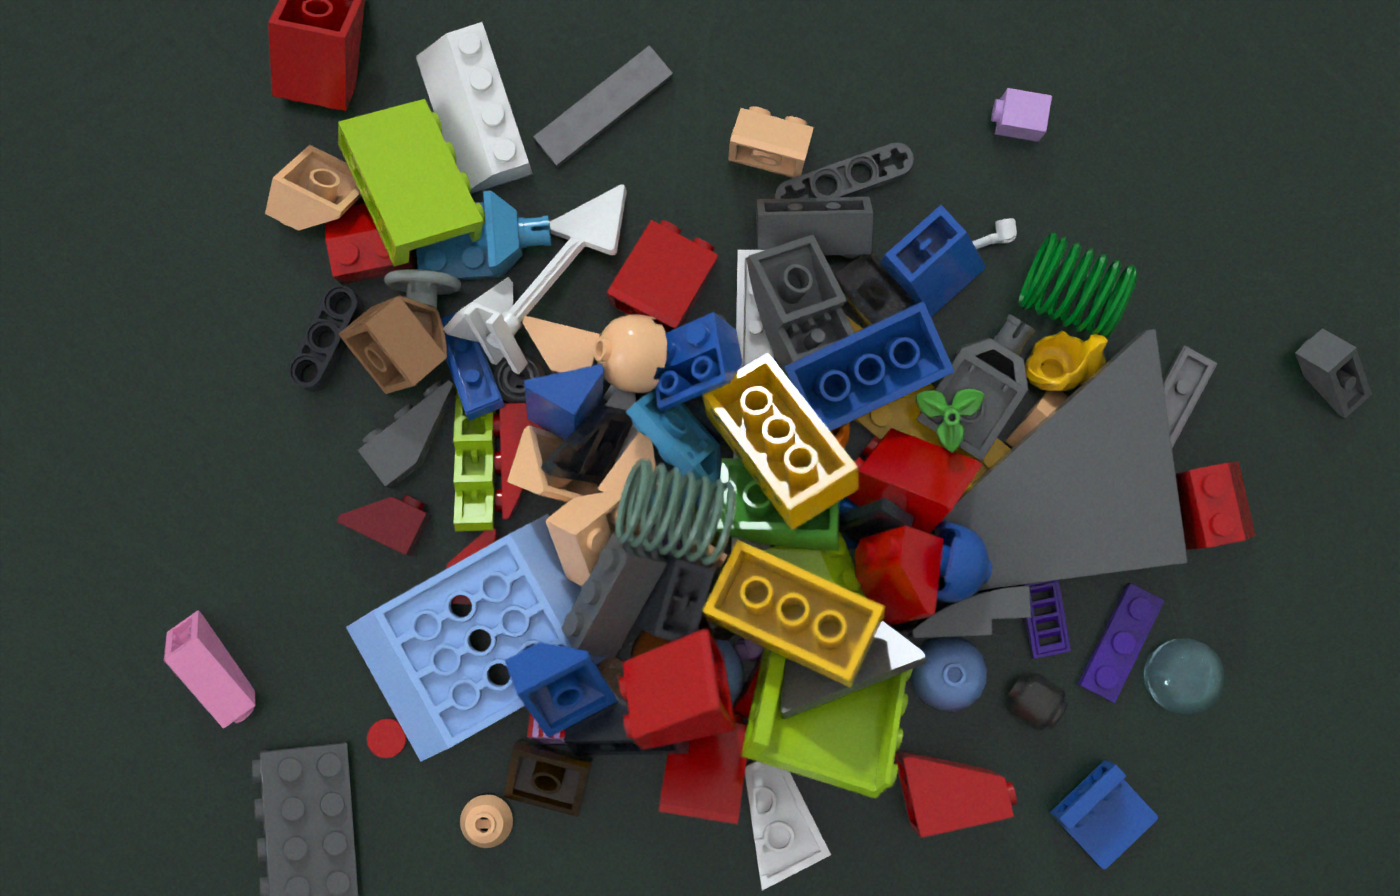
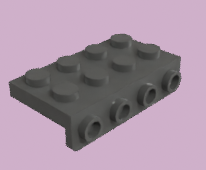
[251,742,358,896]

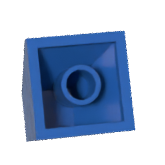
[505,642,618,738]

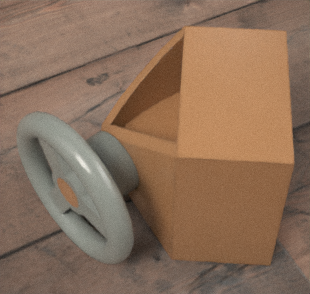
[338,269,461,394]

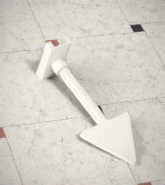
[463,184,627,374]

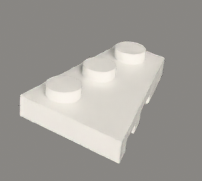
[745,760,831,890]

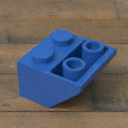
[880,205,986,317]
[653,312,743,411]

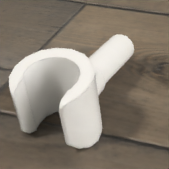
[972,218,1017,250]

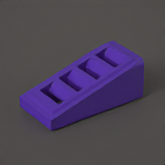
[1016,580,1071,659]

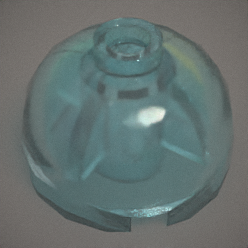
[1144,638,1226,715]

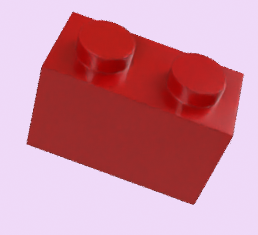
[326,204,415,285]
[855,526,944,626]

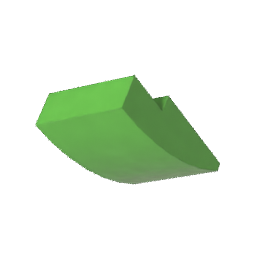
[717,458,840,551]

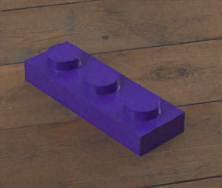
[1077,583,1165,703]

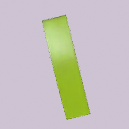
[453,388,496,531]

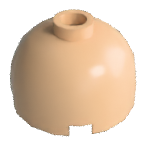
[594,315,667,394]

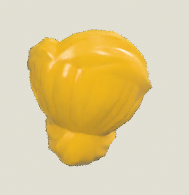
[1025,331,1108,392]

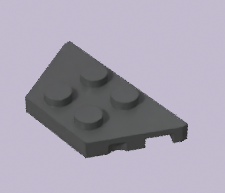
[780,621,926,719]

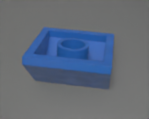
[524,364,604,440]

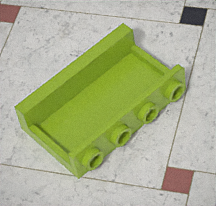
[338,99,486,267]

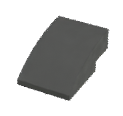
[747,234,854,374]
[910,586,1031,638]

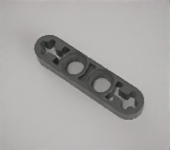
[774,142,914,199]

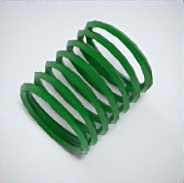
[1018,232,1138,339]

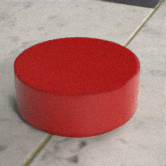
[367,718,408,758]

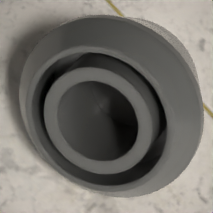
[493,353,545,403]

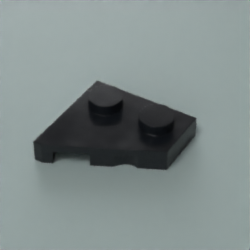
[541,404,633,484]

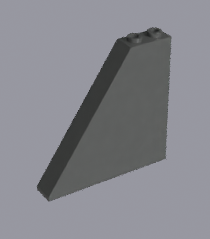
[934,329,1188,590]

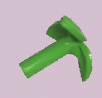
[916,389,984,452]

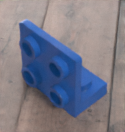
[1050,760,1158,869]

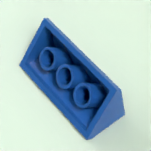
[783,301,955,431]

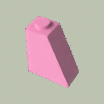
[164,610,256,729]

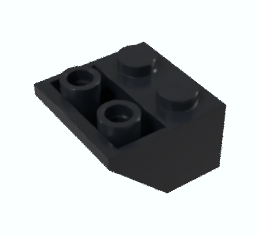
[634,547,721,641]

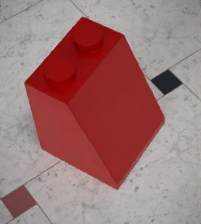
[268,0,365,111]
[607,220,718,333]
[846,428,982,534]
[1176,462,1256,550]
[619,629,736,750]
[659,713,748,824]
[895,750,1017,838]

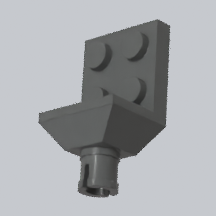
[916,314,1035,461]

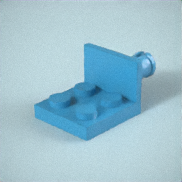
[416,191,551,281]
[626,389,721,510]

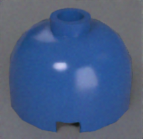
[935,521,992,603]

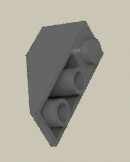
[358,380,456,489]

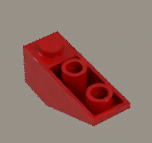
[493,403,548,520]

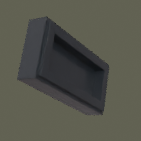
[839,497,914,544]

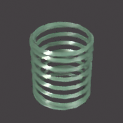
[615,458,736,566]

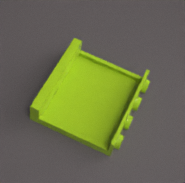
[741,648,913,799]

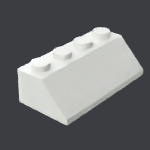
[416,22,533,194]

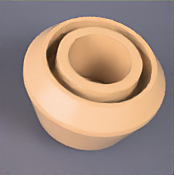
[460,794,513,848]

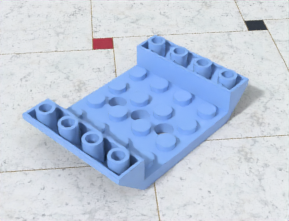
[346,514,623,762]

